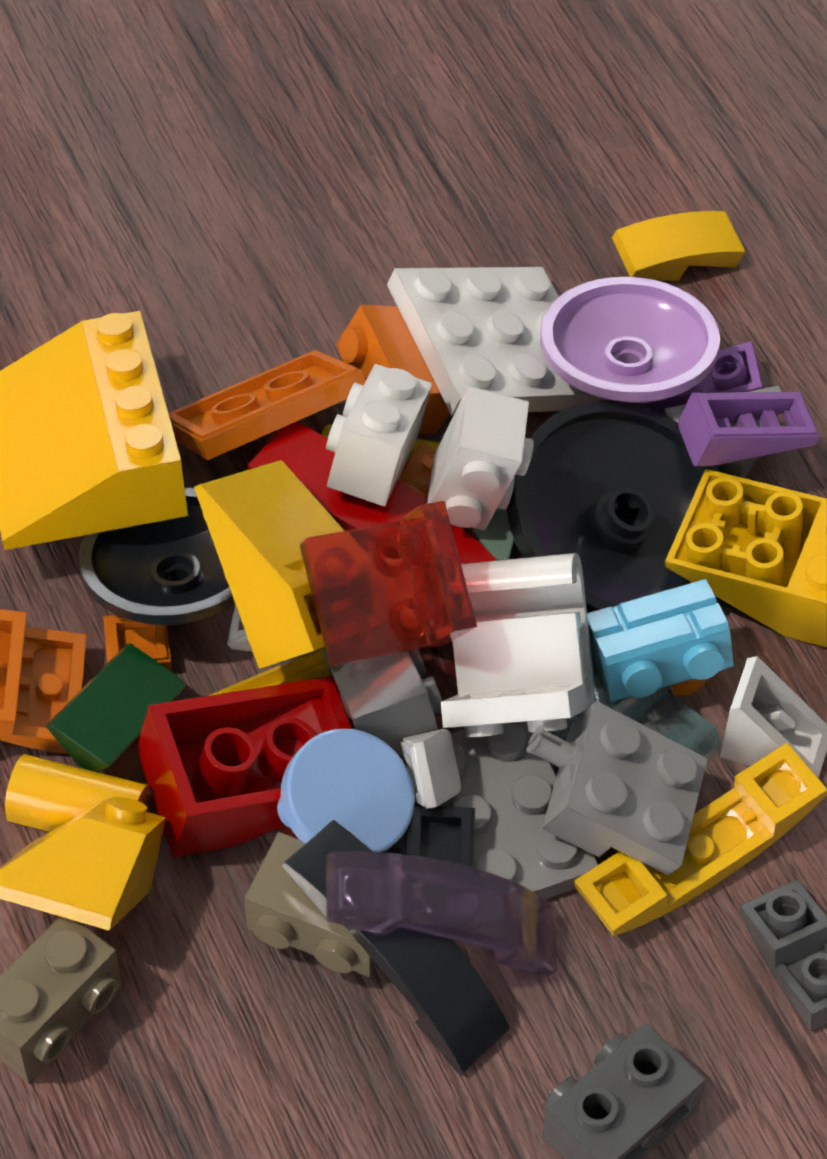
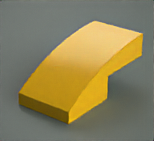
[612,211,746,281]

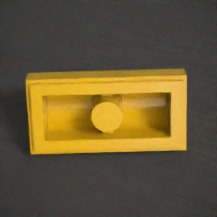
[5,754,152,832]

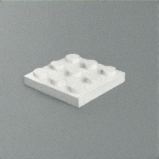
[387,267,607,415]

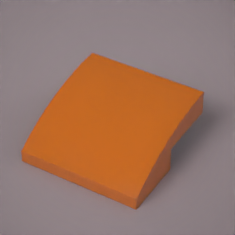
[0,609,87,754]

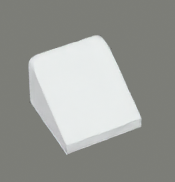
[401,729,461,809]

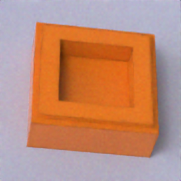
[103,615,172,672]

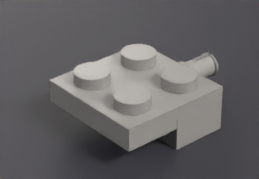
[527,701,707,876]

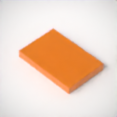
[168,350,366,460]

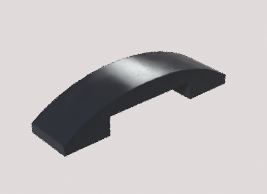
[281,820,510,1074]

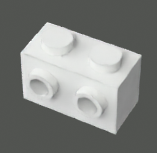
[326,364,432,507]
[426,386,533,531]

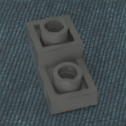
[740,879,827,1031]

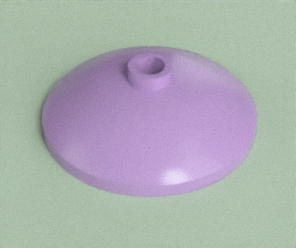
[540,277,720,403]

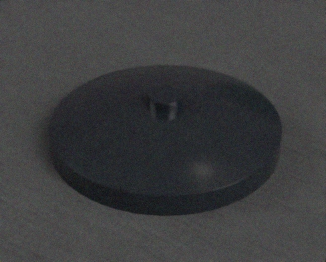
[507,401,727,613]

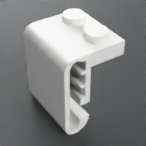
[441,553,595,737]

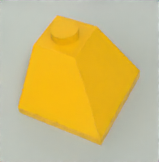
[0,797,166,931]

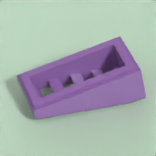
[678,392,820,466]

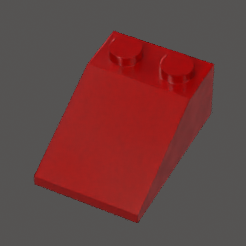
[136,676,352,858]

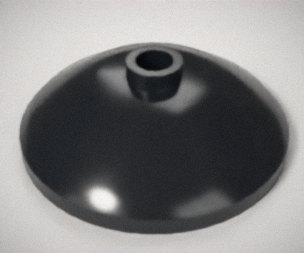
[79,488,235,626]

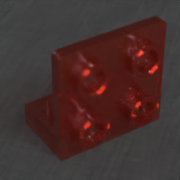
[300,501,477,666]

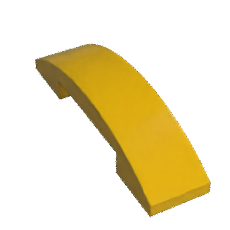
[574,742,827,936]

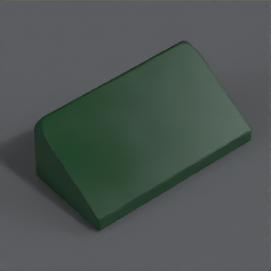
[46,643,186,772]

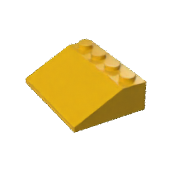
[0,311,188,550]

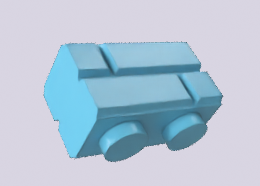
[587,579,734,703]

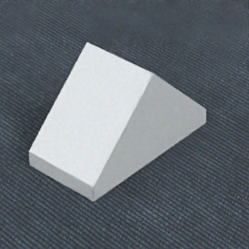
[720,656,827,778]

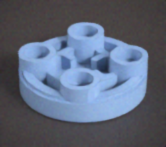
[277,729,415,856]

